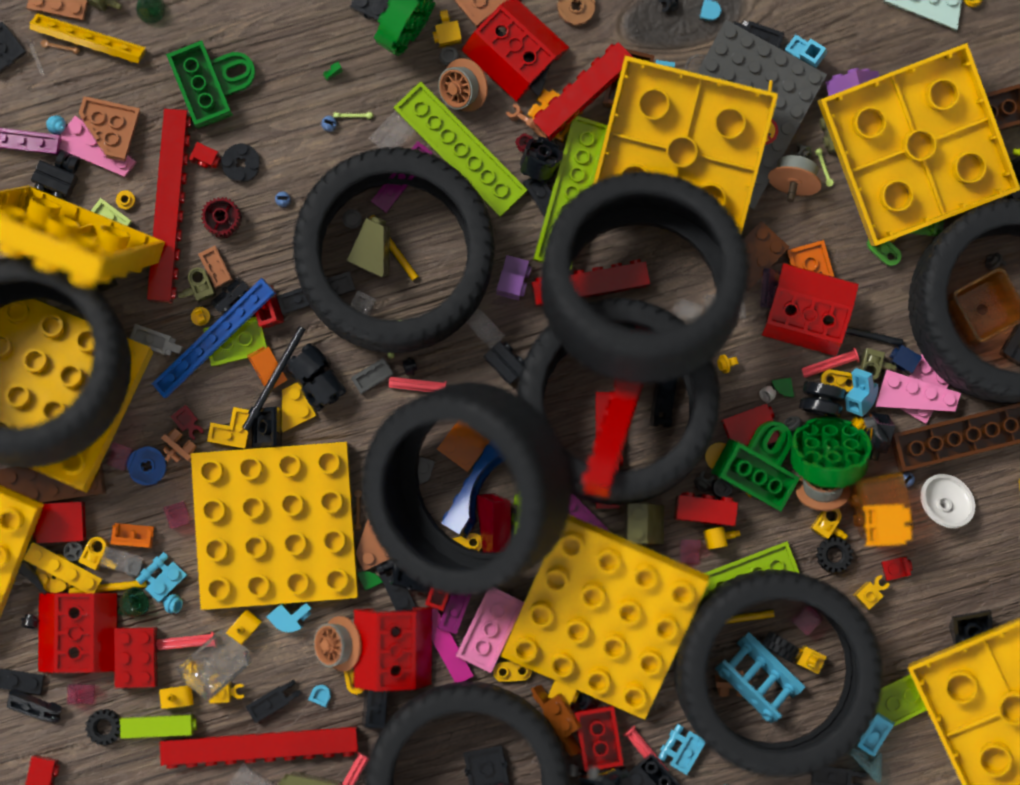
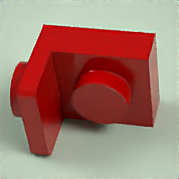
[881,556,913,581]

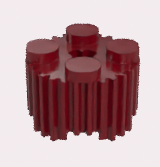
[201,197,242,238]

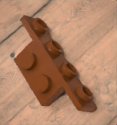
[531,685,582,757]

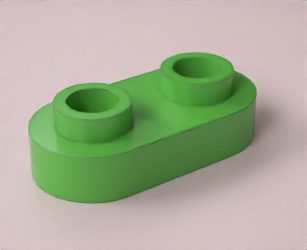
[867,239,901,266]

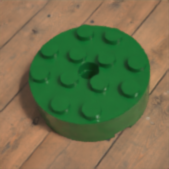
[374,0,436,56]
[790,417,871,488]

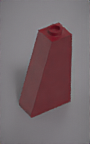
[476,493,511,552]

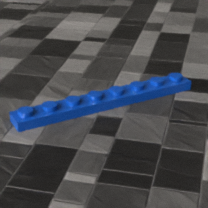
[152,278,276,398]

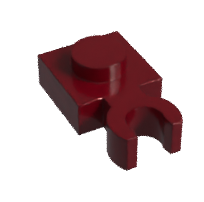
[171,404,204,440]

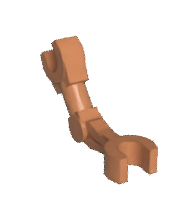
[506,104,554,140]

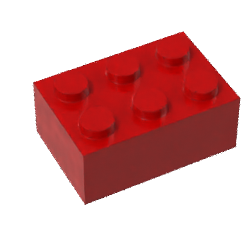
[674,492,738,527]
[114,627,158,688]
[574,705,624,772]

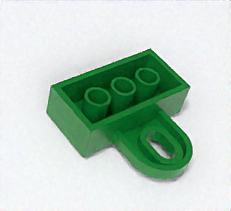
[166,40,255,130]
[711,421,800,512]

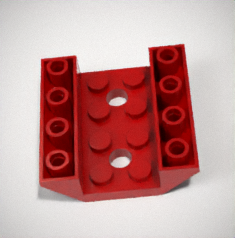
[461,0,569,103]
[762,263,859,356]
[38,593,118,673]
[354,607,432,691]

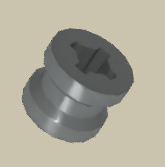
[63,542,85,561]

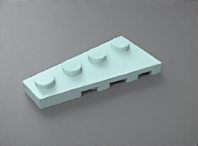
[883,0,961,31]

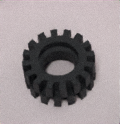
[816,537,853,572]
[762,631,800,663]
[85,709,120,746]

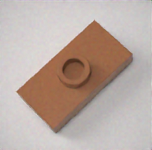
[198,246,233,289]

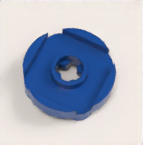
[127,446,167,486]

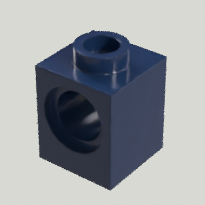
[889,345,922,375]

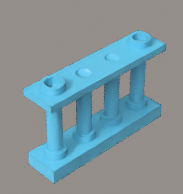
[714,632,805,724]

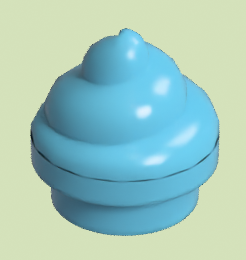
[46,115,66,135]
[162,594,183,614]

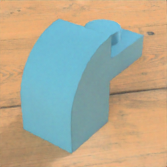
[785,35,827,68]
[845,368,878,417]
[267,602,312,632]

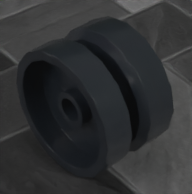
[799,381,846,417]

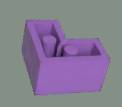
[826,68,879,96]
[497,255,532,300]

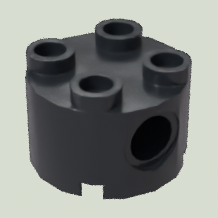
[520,137,563,183]
[287,343,331,387]
[300,369,347,413]

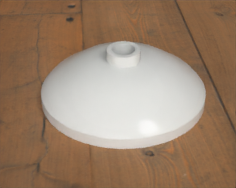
[920,474,975,528]

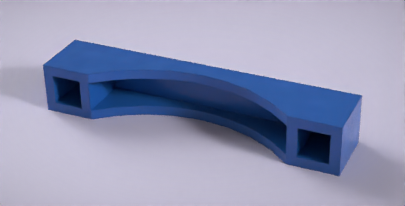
[441,442,505,538]

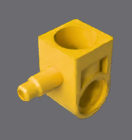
[810,509,848,540]
[703,527,741,549]
[78,537,117,570]
[226,609,262,646]
[159,685,194,709]

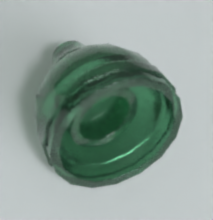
[136,0,165,24]
[118,587,149,617]

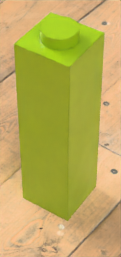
[120,714,197,738]

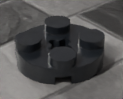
[221,143,260,182]

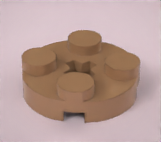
[557,0,595,27]

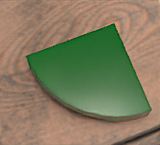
[323,62,343,81]
[771,378,794,397]
[357,571,383,591]

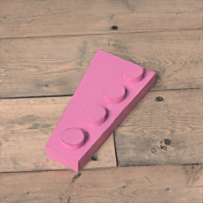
[60,116,137,177]
[874,370,961,412]

